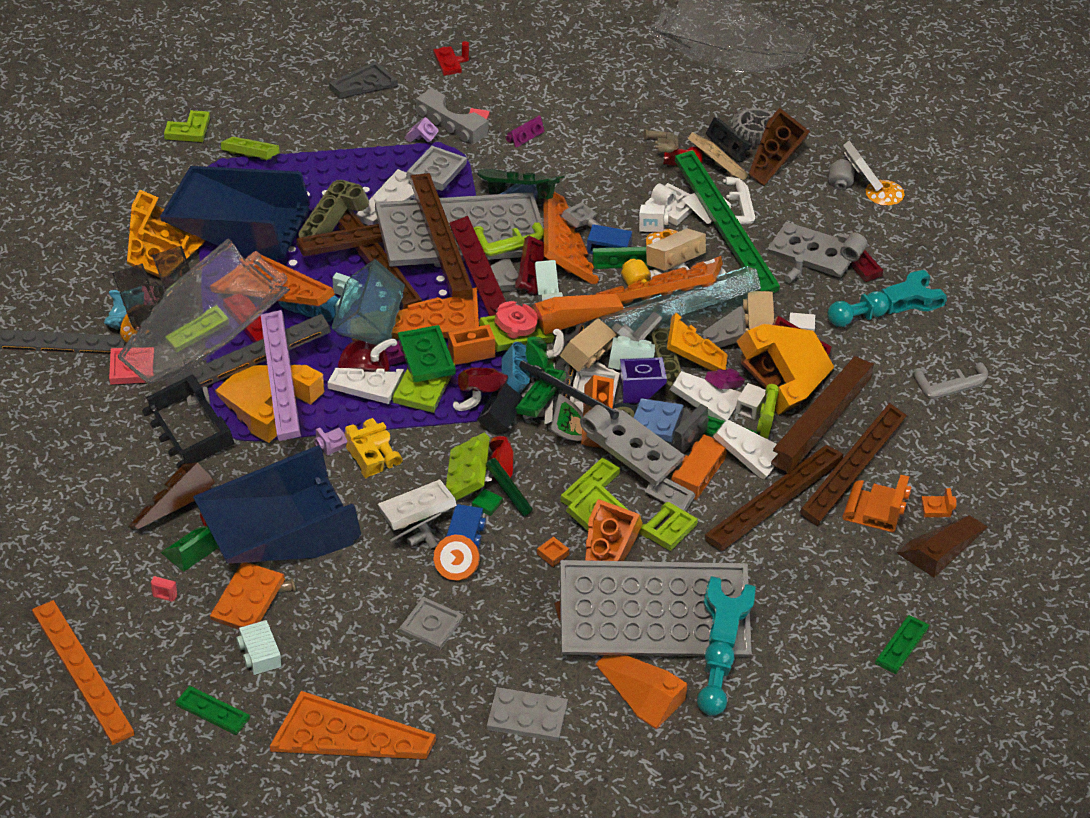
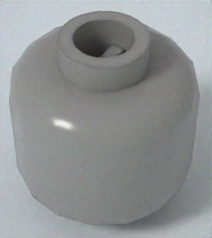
[828,159,855,190]

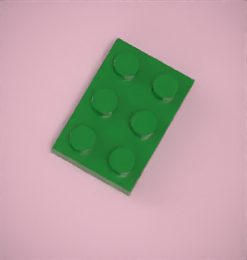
[398,325,456,383]

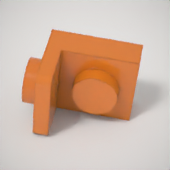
[921,488,956,517]

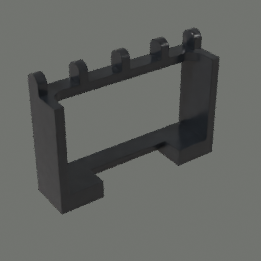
[142,374,235,469]

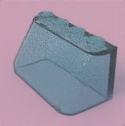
[332,259,405,345]

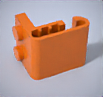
[842,474,912,533]

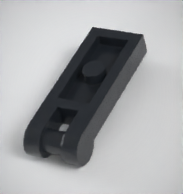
[705,117,752,162]

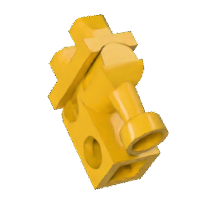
[345,418,403,478]

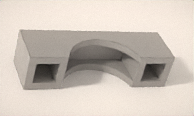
[416,88,489,145]

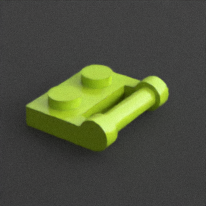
[756,384,779,439]
[639,502,698,551]

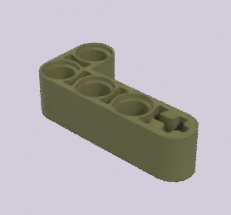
[299,180,369,238]
[651,327,681,400]

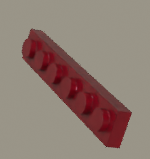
[449,216,506,316]

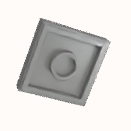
[399,597,464,651]

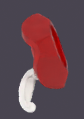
[485,436,513,483]

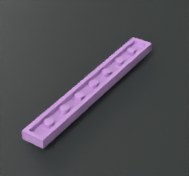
[261,310,301,441]

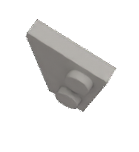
[491,258,518,291]
[703,306,746,348]

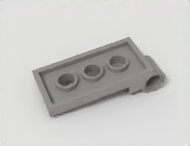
[767,222,868,278]
[580,405,684,487]

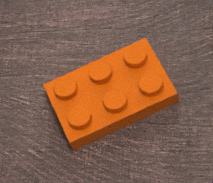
[210,562,285,630]

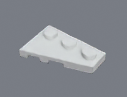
[670,371,741,421]
[713,419,777,479]

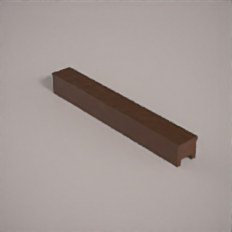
[771,356,874,474]

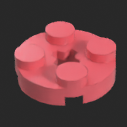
[494,301,538,339]

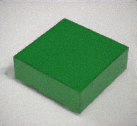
[472,489,503,516]

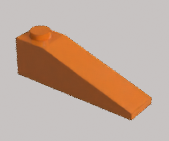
[531,294,624,335]
[585,499,643,561]
[596,655,687,729]

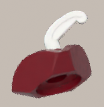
[338,339,397,372]
[453,367,508,411]

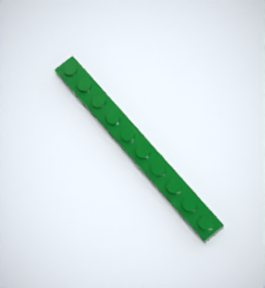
[675,150,780,293]

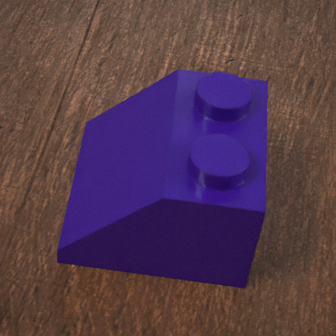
[620,357,667,404]

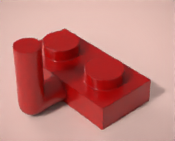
[433,41,469,76]

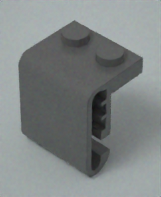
[666,401,709,454]

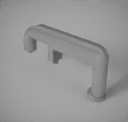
[912,363,988,399]

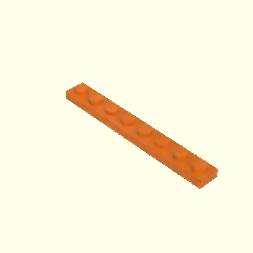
[32,600,135,745]

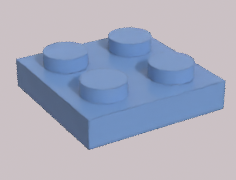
[634,398,684,442]

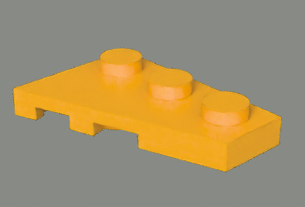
[667,313,728,371]

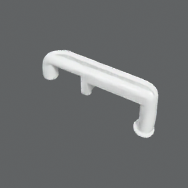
[723,177,755,224]

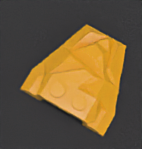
[127,190,206,279]

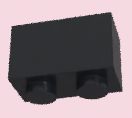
[477,382,523,436]

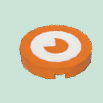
[433,534,480,581]

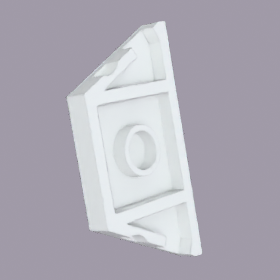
[570,362,620,413]

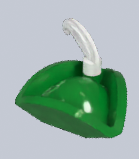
[525,329,564,370]

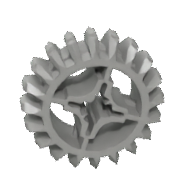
[730,106,774,149]

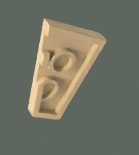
[688,132,748,180]

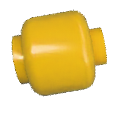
[621,259,651,286]

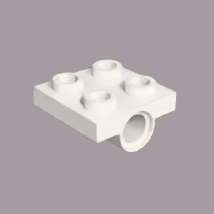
[645,183,693,226]

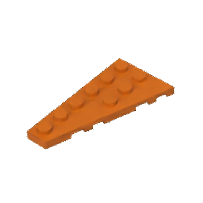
[544,191,599,284]
[210,253,335,306]
[595,256,723,304]
[351,287,479,340]
[270,691,436,759]

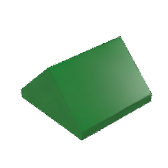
[161,526,218,572]

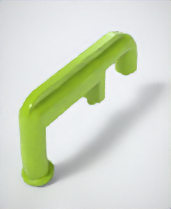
[474,222,544,256]

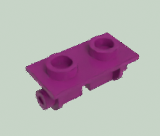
[506,115,545,148]

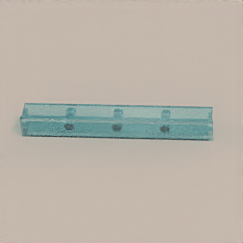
[599,266,761,337]

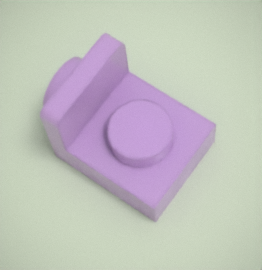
[404,117,439,142]
[314,428,347,455]

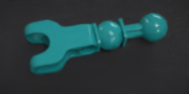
[827,270,947,327]
[697,576,756,716]

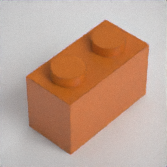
[448,324,495,365]

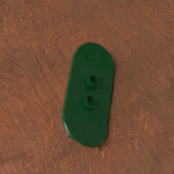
[477,169,565,199]

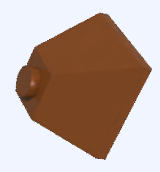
[741,351,783,389]

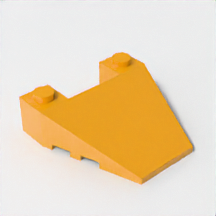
[736,324,834,415]
[215,365,324,443]

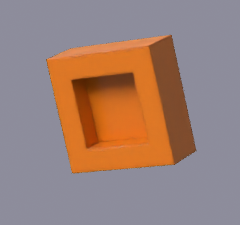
[537,537,570,567]

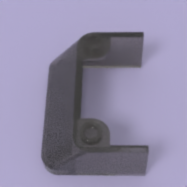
[112,246,195,332]

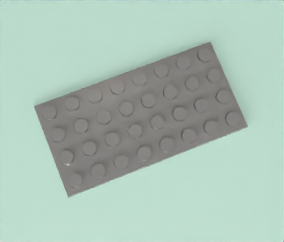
[375,192,544,266]
[560,560,752,657]

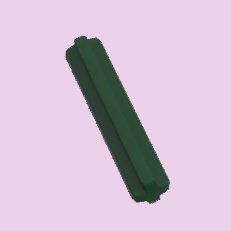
[486,458,533,516]

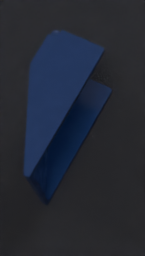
[160,166,310,261]
[193,445,361,564]

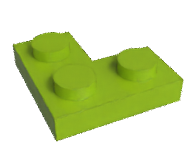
[164,110,210,142]

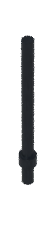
[519,360,619,420]

